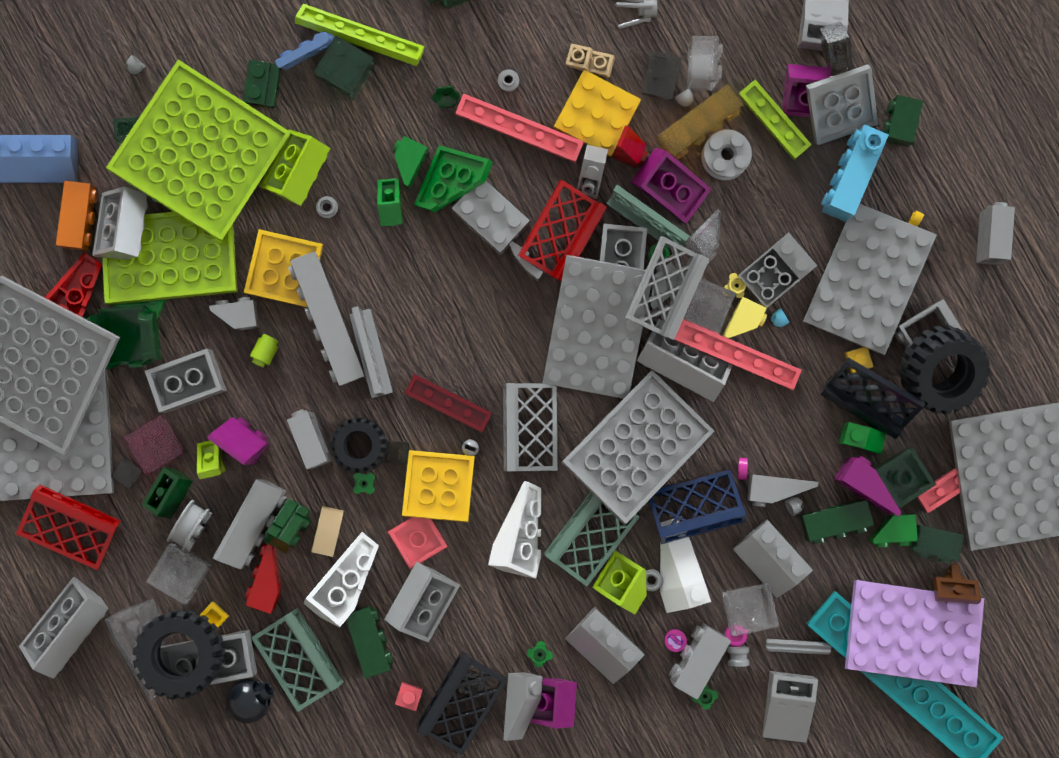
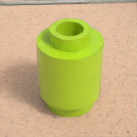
[250,334,279,368]

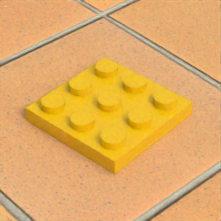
[554,70,641,158]
[244,229,323,308]
[402,450,475,522]

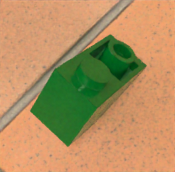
[868,514,918,548]

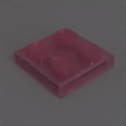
[123,415,185,475]

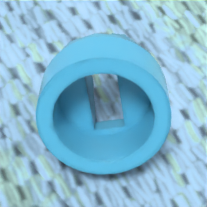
[771,308,790,327]

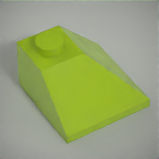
[592,550,647,614]

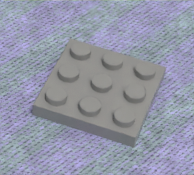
[806,64,878,145]

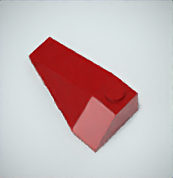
[45,252,102,317]

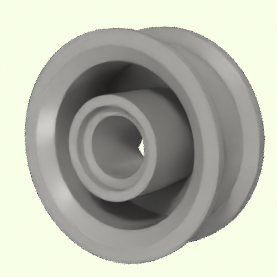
[701,130,752,181]
[167,499,213,552]

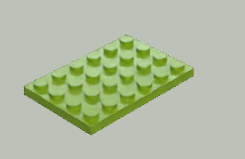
[102,212,238,305]

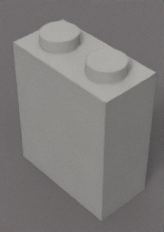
[976,202,1015,265]

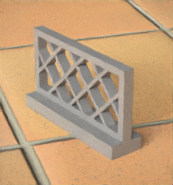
[625,236,709,340]
[349,306,393,398]
[503,383,558,471]

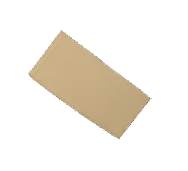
[566,44,615,78]
[311,506,344,557]

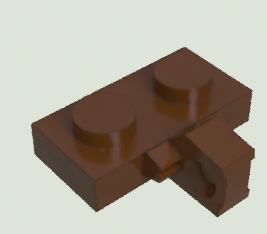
[933,563,981,604]

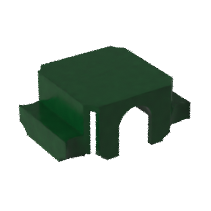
[82,305,162,369]

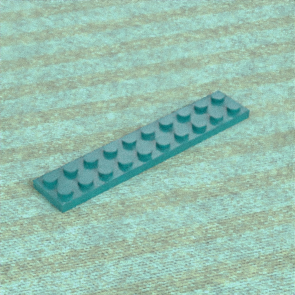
[806,591,1004,758]

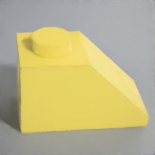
[723,297,767,339]

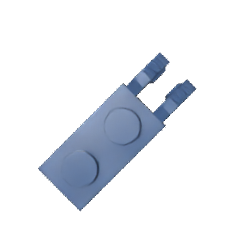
[275,31,335,70]

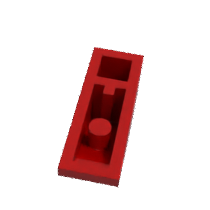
[613,125,648,168]

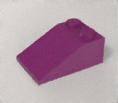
[630,147,711,224]
[207,417,271,465]
[833,456,901,516]

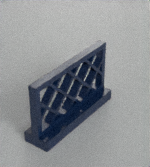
[649,469,747,545]

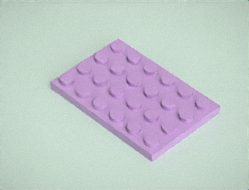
[845,580,984,687]

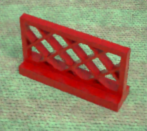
[518,180,607,282]
[16,484,121,570]

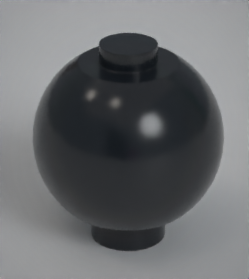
[226,678,274,724]

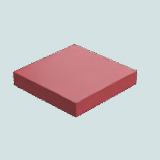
[388,517,448,569]

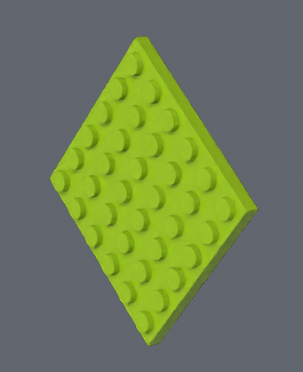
[106,60,291,241]

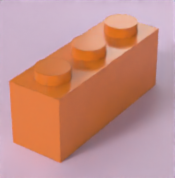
[56,181,98,251]

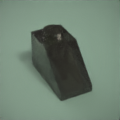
[820,22,853,77]

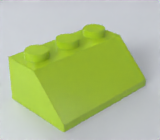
[259,129,330,206]

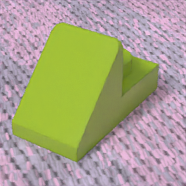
[197,440,226,479]

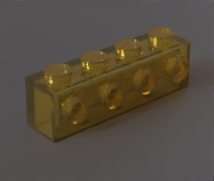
[656,84,744,159]

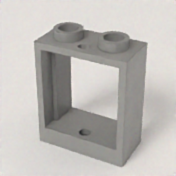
[894,299,962,348]
[287,409,333,470]

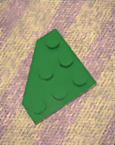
[414,145,493,213]

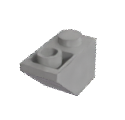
[577,145,608,199]
[209,297,260,331]

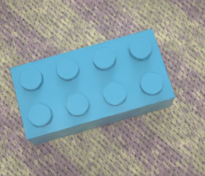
[821,124,889,222]

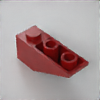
[245,544,281,614]

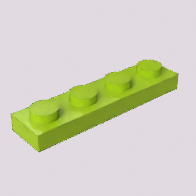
[738,80,812,160]

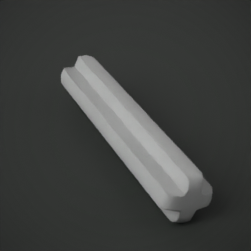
[765,639,831,655]

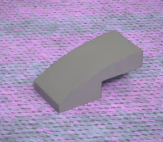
[509,241,543,281]

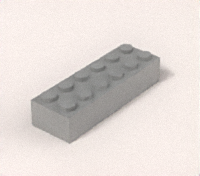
[288,251,364,386]

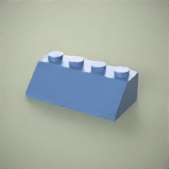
[0,135,78,183]

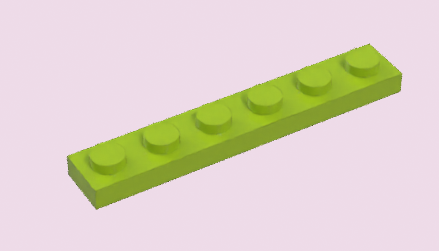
[295,4,425,66]

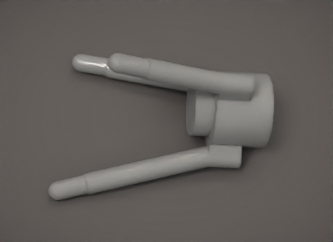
[615,0,658,29]

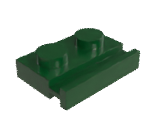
[243,60,281,108]

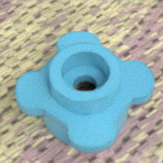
[860,130,886,155]

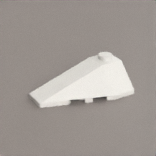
[488,481,541,578]
[660,516,711,613]
[303,532,379,627]

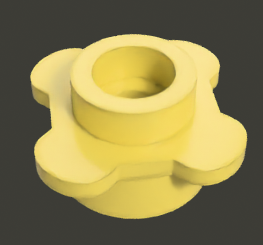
[724,273,747,298]

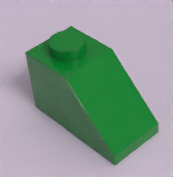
[393,136,429,190]
[377,178,403,226]
[838,422,886,455]

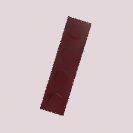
[404,374,492,433]

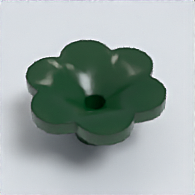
[432,85,460,108]

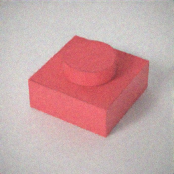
[395,682,423,711]

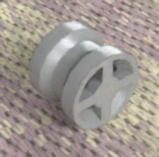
[727,646,750,667]

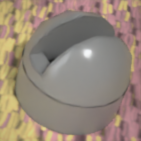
[126,55,145,75]
[675,88,694,107]
[462,439,479,456]
[785,497,804,516]

